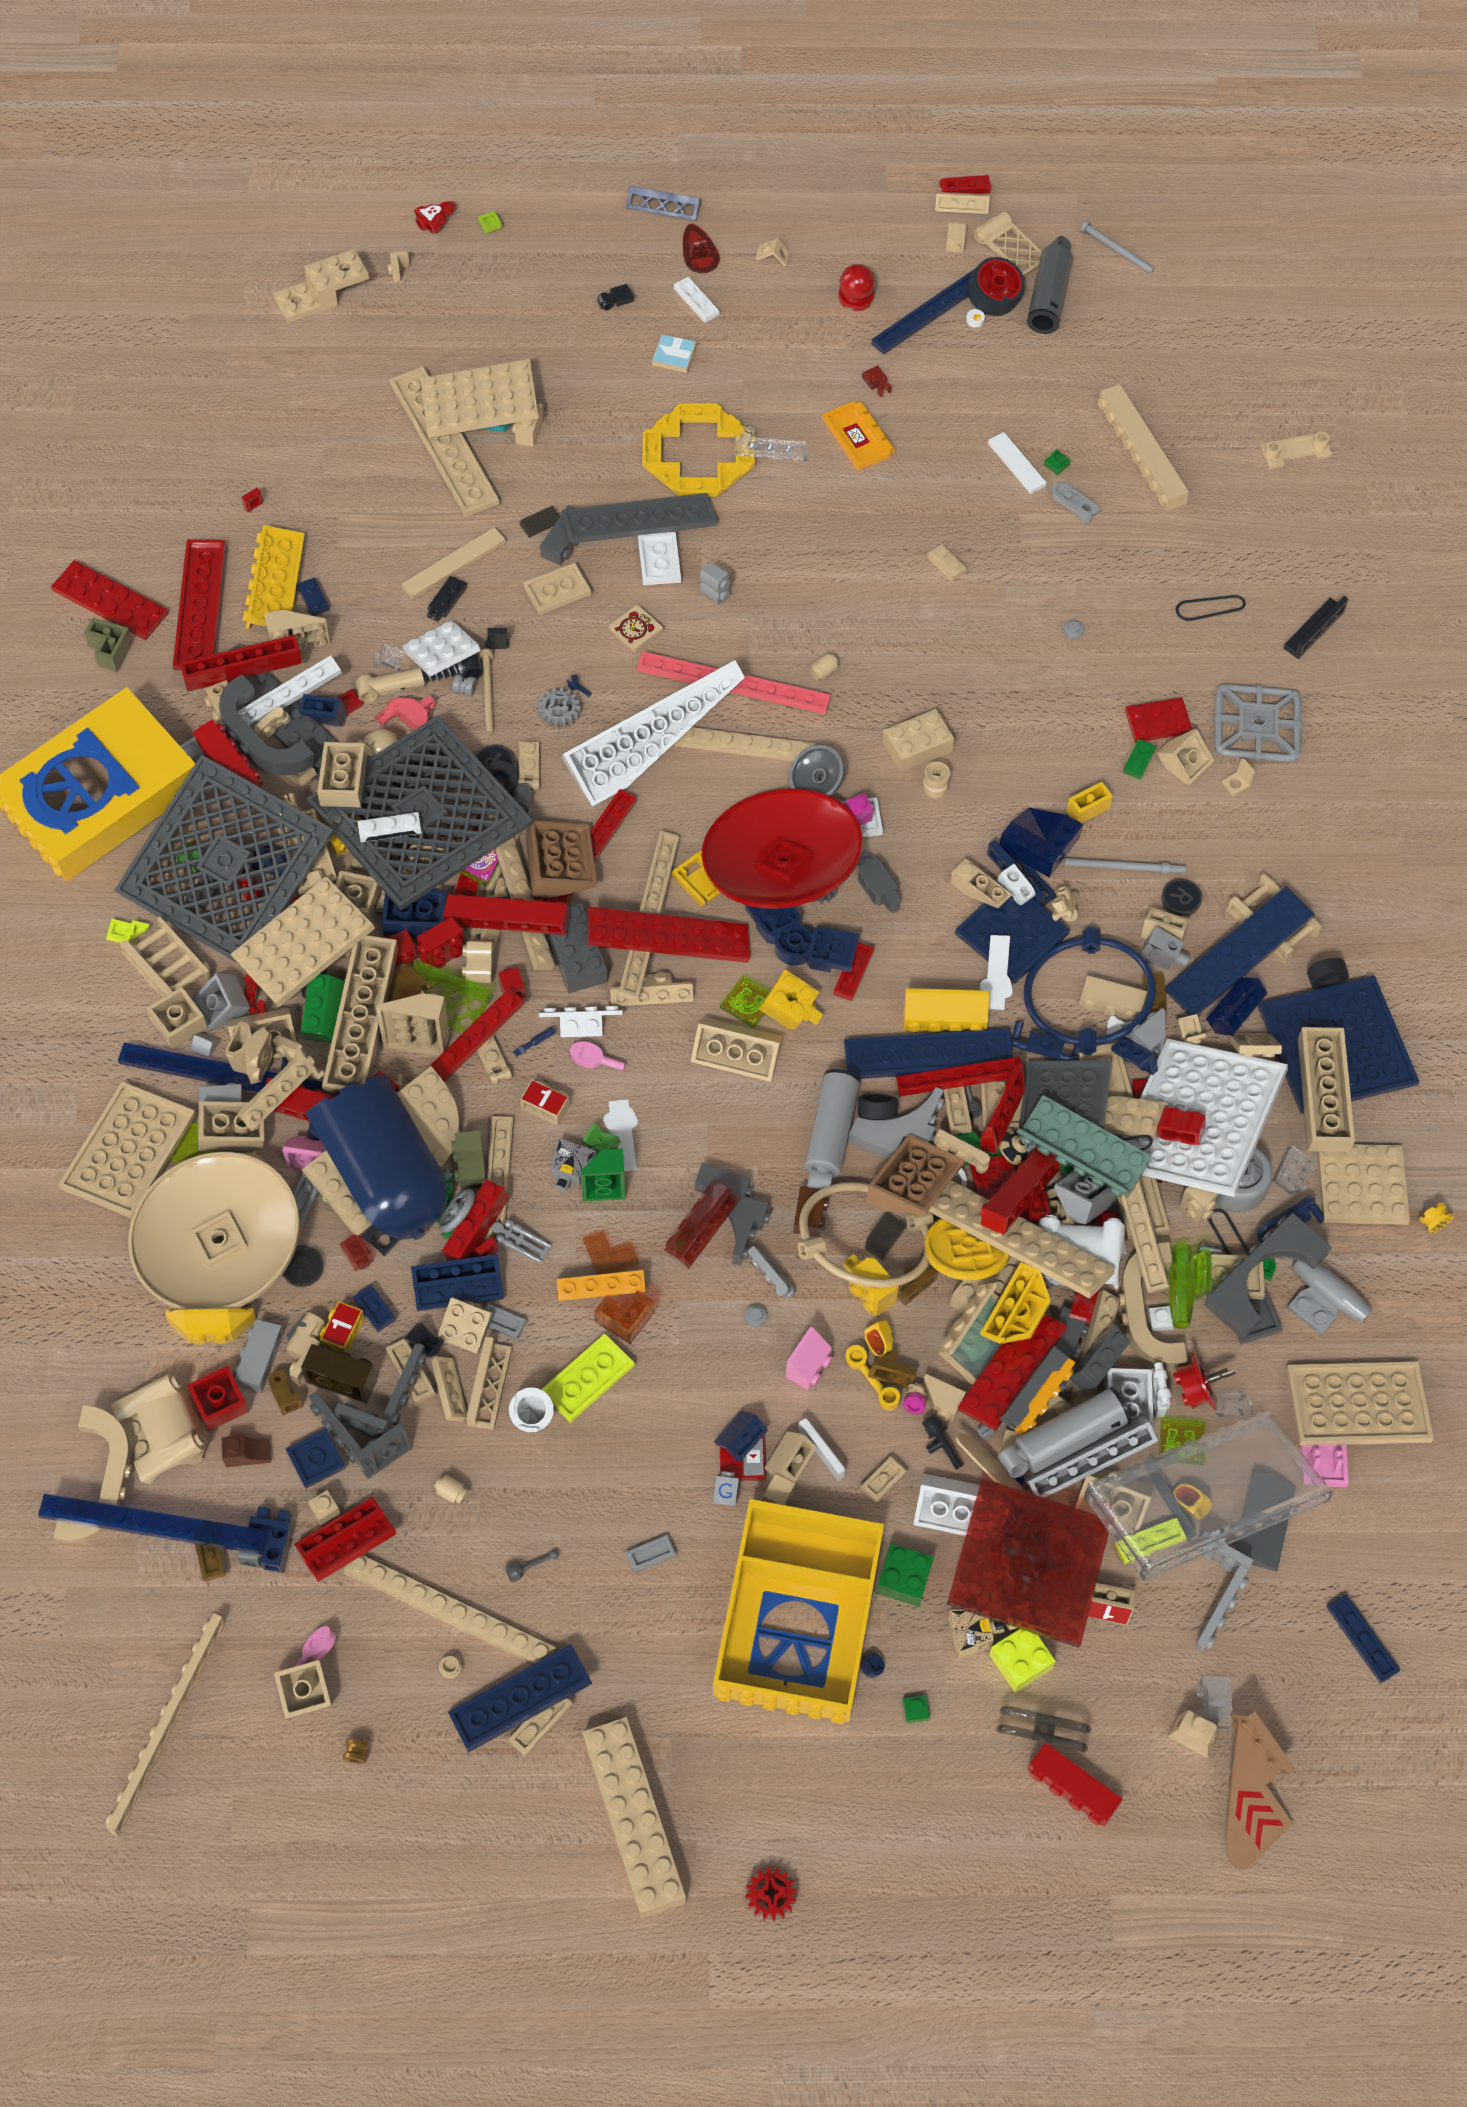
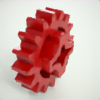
[745,1867,797,1922]

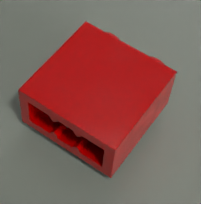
[417,916,465,972]

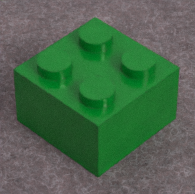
[876,1543,934,1607]

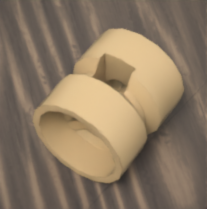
[923,762,950,798]

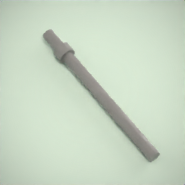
[1064,858,1186,875]

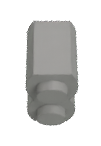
[700,561,730,604]

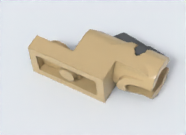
[286,1312,325,1386]

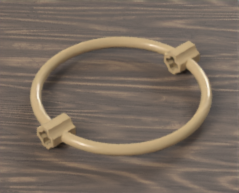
[797,1182,934,1288]

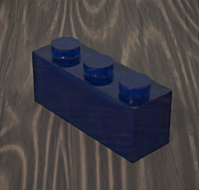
[1206,977,1268,1036]

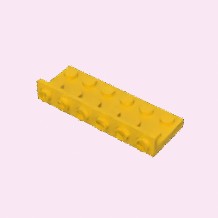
[243,525,305,629]

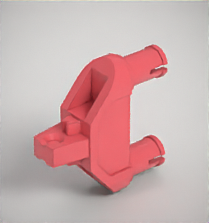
[375,696,435,731]

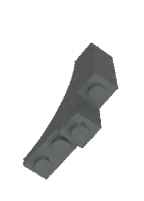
[695,1164,771,1266]

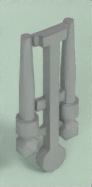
[492,1219,551,1264]

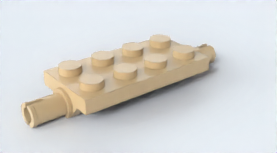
[275,793,337,894]

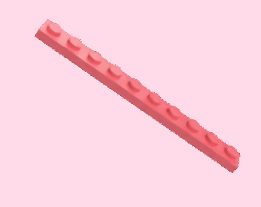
[637,651,831,715]

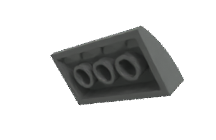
[1235,1472,1295,1572]

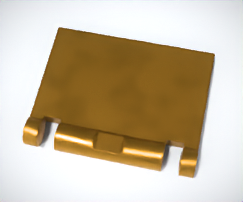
[387,964,433,1002]

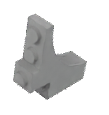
[848,1087,945,1160]

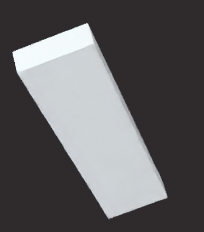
[988,432,1047,494]

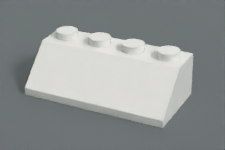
[913,1473,1011,1543]

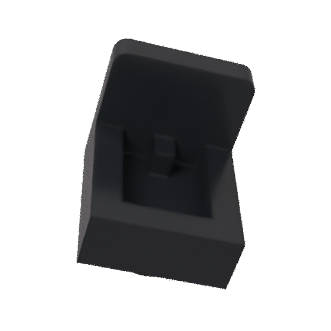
[404,1322,444,1358]

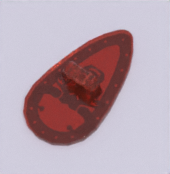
[682,224,720,273]

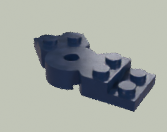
[745,905,860,973]

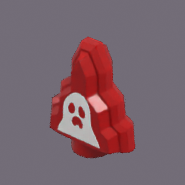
[414,201,456,234]

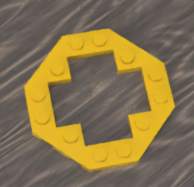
[642,403,755,497]

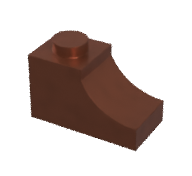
[221,1435,271,1467]

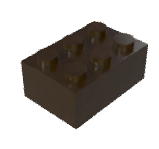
[301,1344,377,1404]

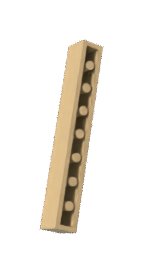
[1098,384,1189,511]

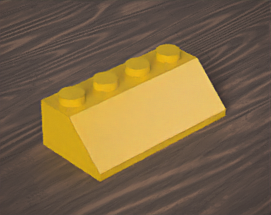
[903,988,989,1033]

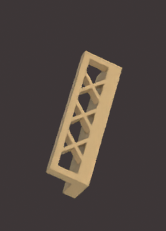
[466,1336,512,1430]

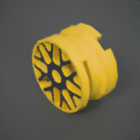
[1419,1202,1454,1234]

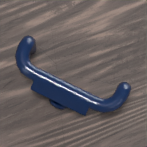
[1011,1021,1079,1061]
[1257,1196,1324,1244]

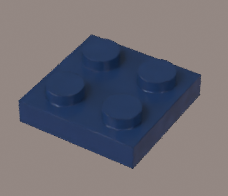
[286,1429,346,1489]

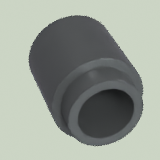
[512,784,532,813]

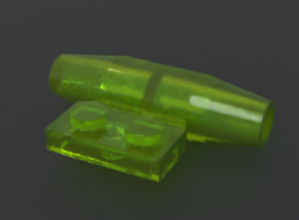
[1168,1243,1212,1329]

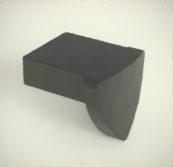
[485,628,509,649]

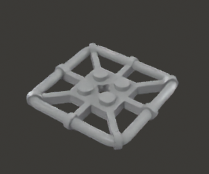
[1213,684,1303,762]

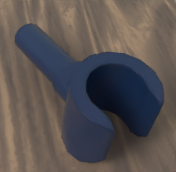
[566,674,592,697]

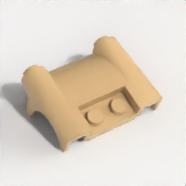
[110,1373,207,1484]

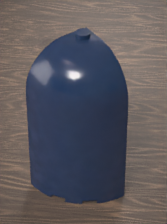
[306,1075,446,1240]

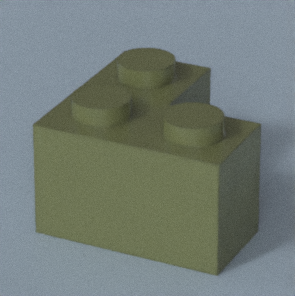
[85,617,132,672]
[451,1130,486,1189]

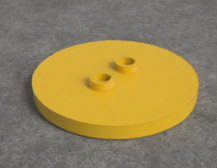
[925,1218,1011,1280]

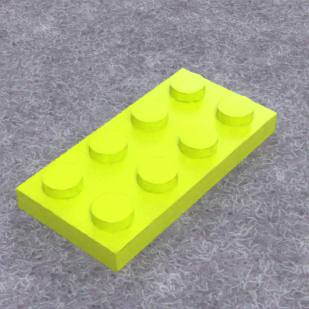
[541,1334,635,1424]

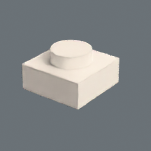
[1148,1306,1174,1332]

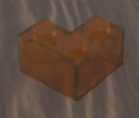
[594,1290,655,1345]

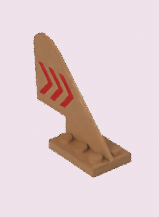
[1225,1709,1295,1870]

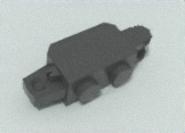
[857,850,901,913]

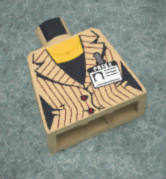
[948,1609,1004,1659]

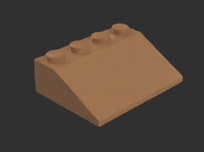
[525,821,597,898]
[866,1134,965,1215]

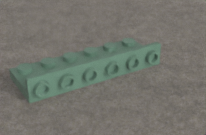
[1016,1095,1152,1198]

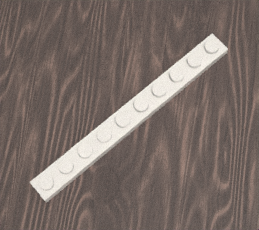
[180,656,342,762]

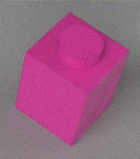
[846,793,873,826]

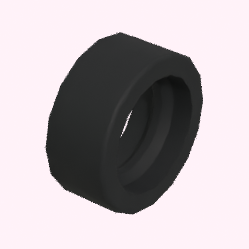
[1307,958,1349,990]
[858,1094,898,1119]

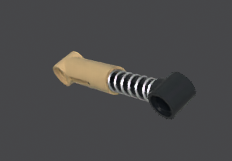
[355,653,483,703]

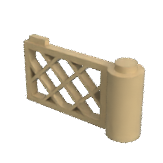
[974,211,1042,278]

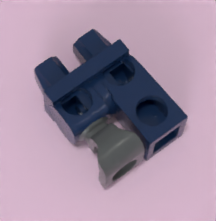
[238,1506,293,1573]

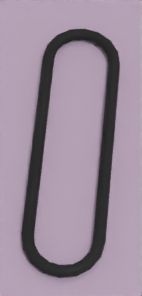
[1208,1209,1250,1256]

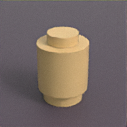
[809,653,838,681]
[434,1474,469,1505]

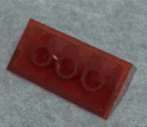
[664,1181,740,1269]

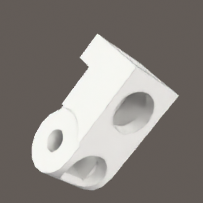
[997,864,1035,905]

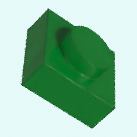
[903,1695,930,1724]

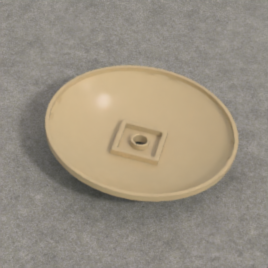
[128,1152,300,1310]

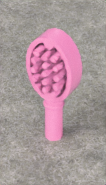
[570,1041,626,1071]
[294,1626,336,1667]

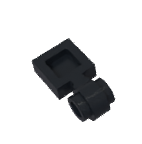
[597,283,634,311]

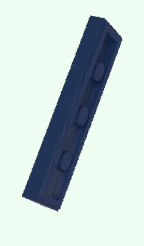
[1326,1594,1401,1684]

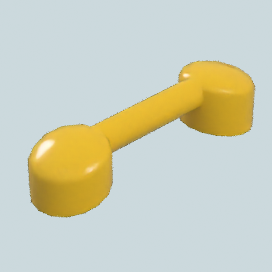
[845,1345,900,1411]

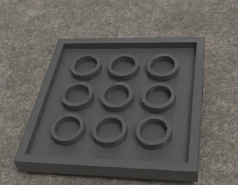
[1019,1060,1112,1129]

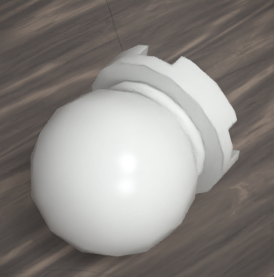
[509,1388,553,1432]

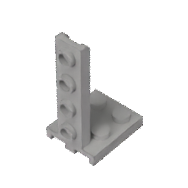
[1196,1532,1253,1652]

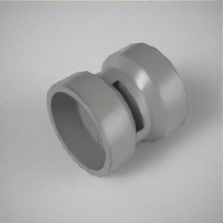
[452,674,476,697]

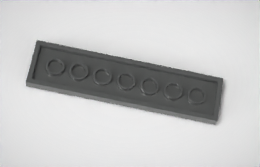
[561,493,717,544]

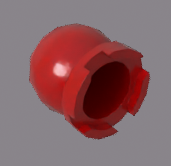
[838,264,875,311]

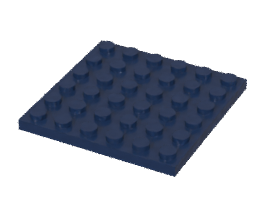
[1258,976,1420,1114]

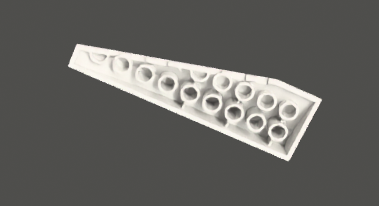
[561,660,745,806]

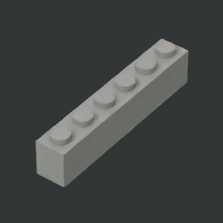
[1023,1416,1158,1501]

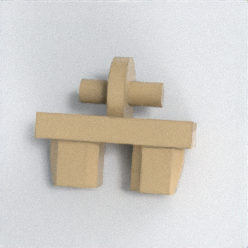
[1052,886,1079,922]

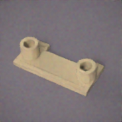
[1259,431,1332,469]

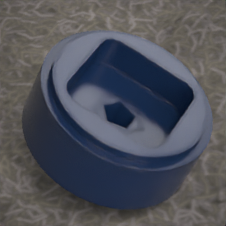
[861,1653,885,1678]

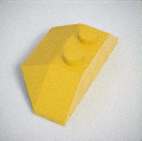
[980,1262,1051,1344]
[165,1308,256,1345]

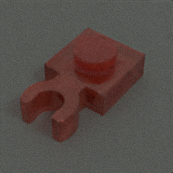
[862,365,892,397]

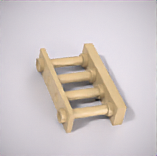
[1226,873,1322,964]
[120,916,211,998]

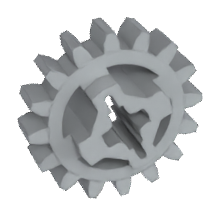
[538,688,580,728]

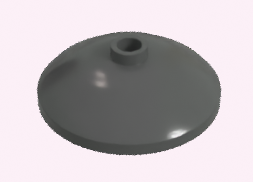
[789,745,845,796]

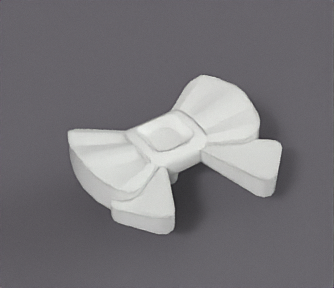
[1106,1016,1133,1039]

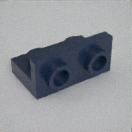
[1111,1036,1158,1075]

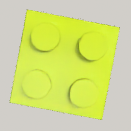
[989,1623,1056,1693]

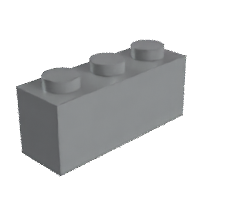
[233,1319,284,1393]

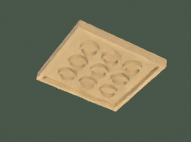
[1317,1144,1410,1225]

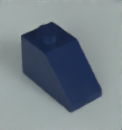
[298,694,347,727]

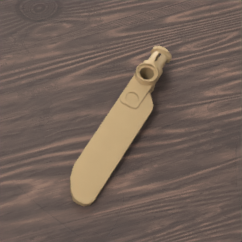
[955,1433,1094,1569]

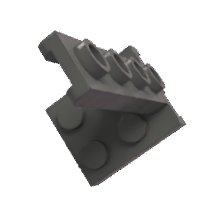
[334,1344,427,1439]
[309,1393,412,1479]

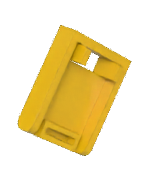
[671,850,721,907]

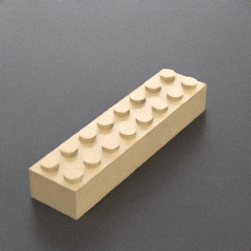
[322,935,398,1097]
[582,1717,686,1919]

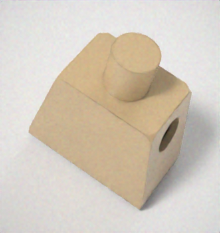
[1168,1710,1218,1758]

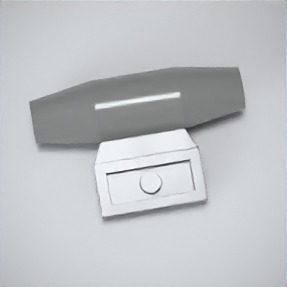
[1287,1260,1372,1336]

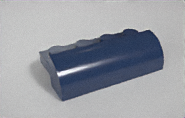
[411,1254,504,1312]

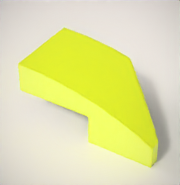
[106,919,150,943]

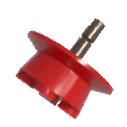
[1173,1352,1236,1410]

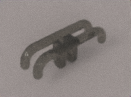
[996,1706,1092,1753]

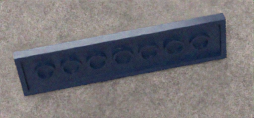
[1165,886,1315,1016]
[844,1028,1013,1079]

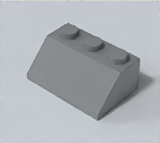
[1054,1171,1117,1225]

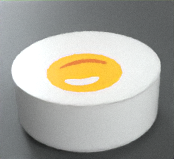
[966,309,985,327]

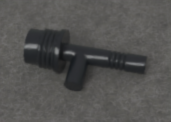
[922,1414,964,1470]

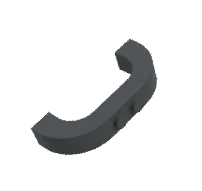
[219,675,314,775]

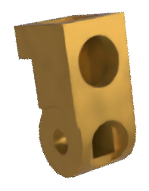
[268,1370,303,1416]

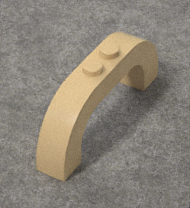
[1118,1242,1187,1372]
[53,1405,132,1544]

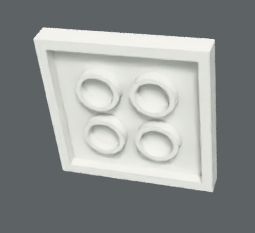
[402,621,480,677]

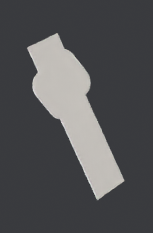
[980,935,1013,1010]
[604,1099,638,1171]

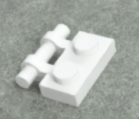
[1150,1363,1171,1418]

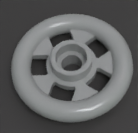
[439,1189,475,1233]

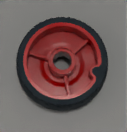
[968,257,1025,316]

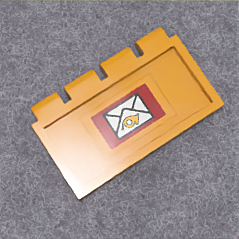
[822,401,895,471]

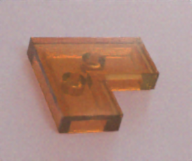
[583,1231,638,1275]

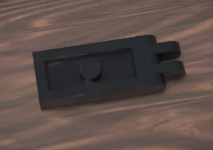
[427,576,467,622]

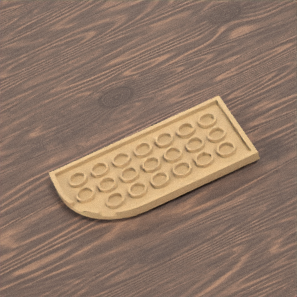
[302,1066,459,1237]

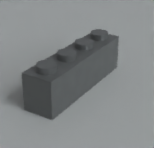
[1055,1307,1090,1394]

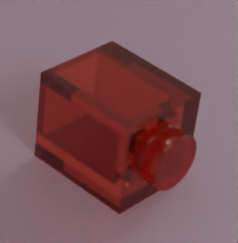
[340,1234,373,1272]

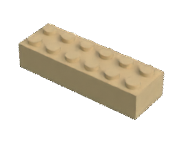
[1298,1027,1355,1152]

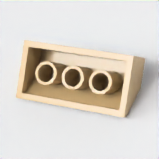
[690,1017,783,1082]

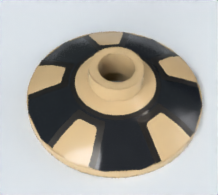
[999,1128,1029,1166]

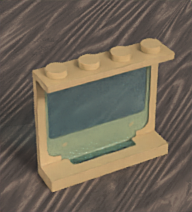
[938,1283,1003,1385]

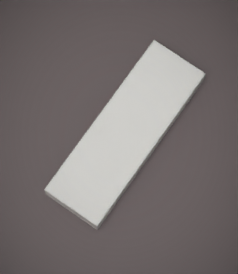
[674,276,720,323]
[798,1418,845,1481]

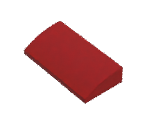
[980,1062,1026,1154]

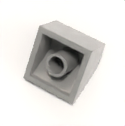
[193,973,250,1031]

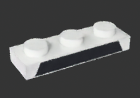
[358,812,421,842]

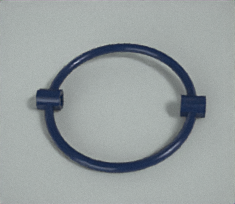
[1023,927,1156,1055]

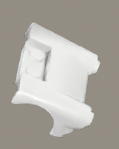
[1038,1215,1127,1289]

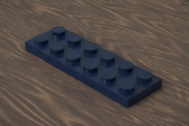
[448,1644,592,1753]

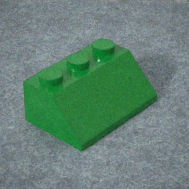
[301,974,345,1043]
[581,1147,625,1202]

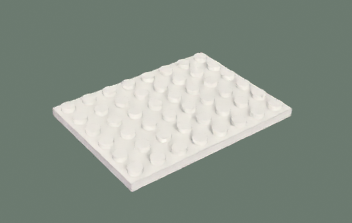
[1122,1039,1288,1197]

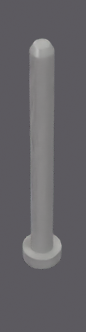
[1080,220,1154,273]

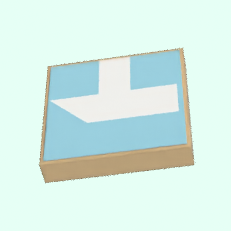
[652,334,697,373]

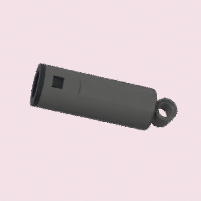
[1027,236,1073,334]

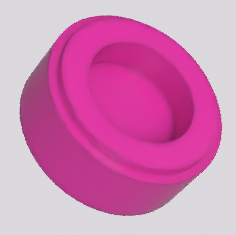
[903,1392,927,1414]

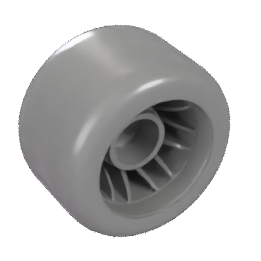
[1216,1147,1273,1212]

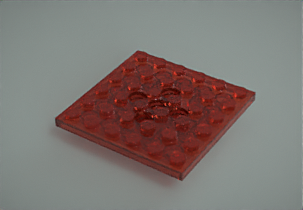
[946,1478,1112,1648]

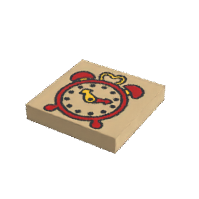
[609,604,663,653]

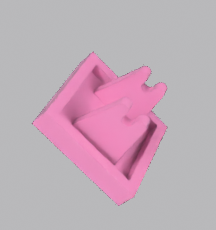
[1300,1445,1349,1487]

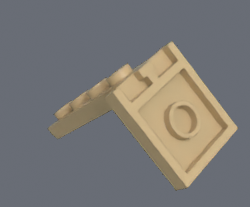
[237,1035,324,1131]

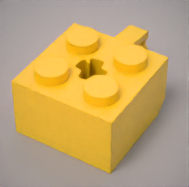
[759,969,823,1030]
[843,1254,899,1318]

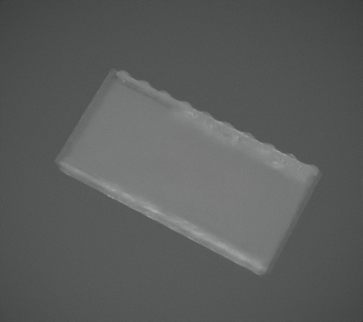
[1084,1411,1333,1581]

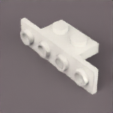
[539,1006,622,1037]

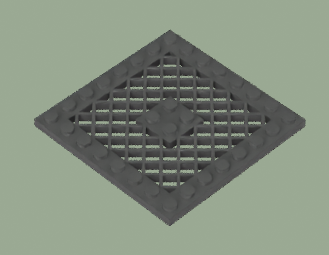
[306,715,533,910]
[114,755,335,963]

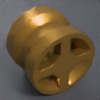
[343,1739,369,1764]

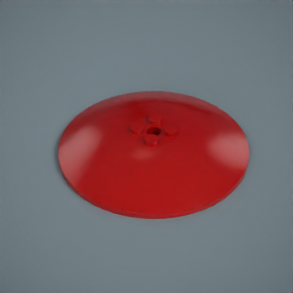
[702,789,863,909]

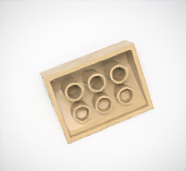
[376,993,450,1057]

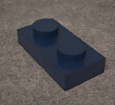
[297,577,330,616]
[353,1285,396,1332]

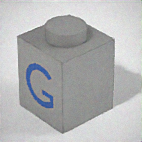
[713,1471,739,1506]

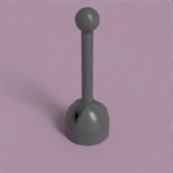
[505,1550,559,1583]

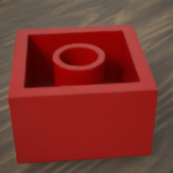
[187,1366,249,1431]

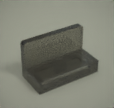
[865,1212,907,1260]

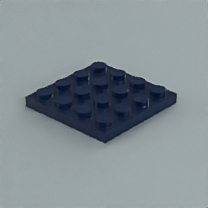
[955,887,1070,984]

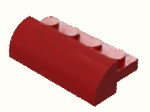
[294,1496,397,1582]

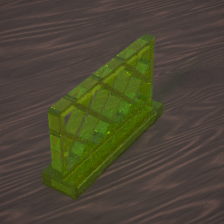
[413,960,493,1033]

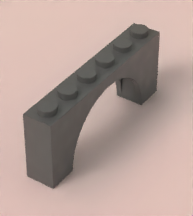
[1204,1213,1332,1340]

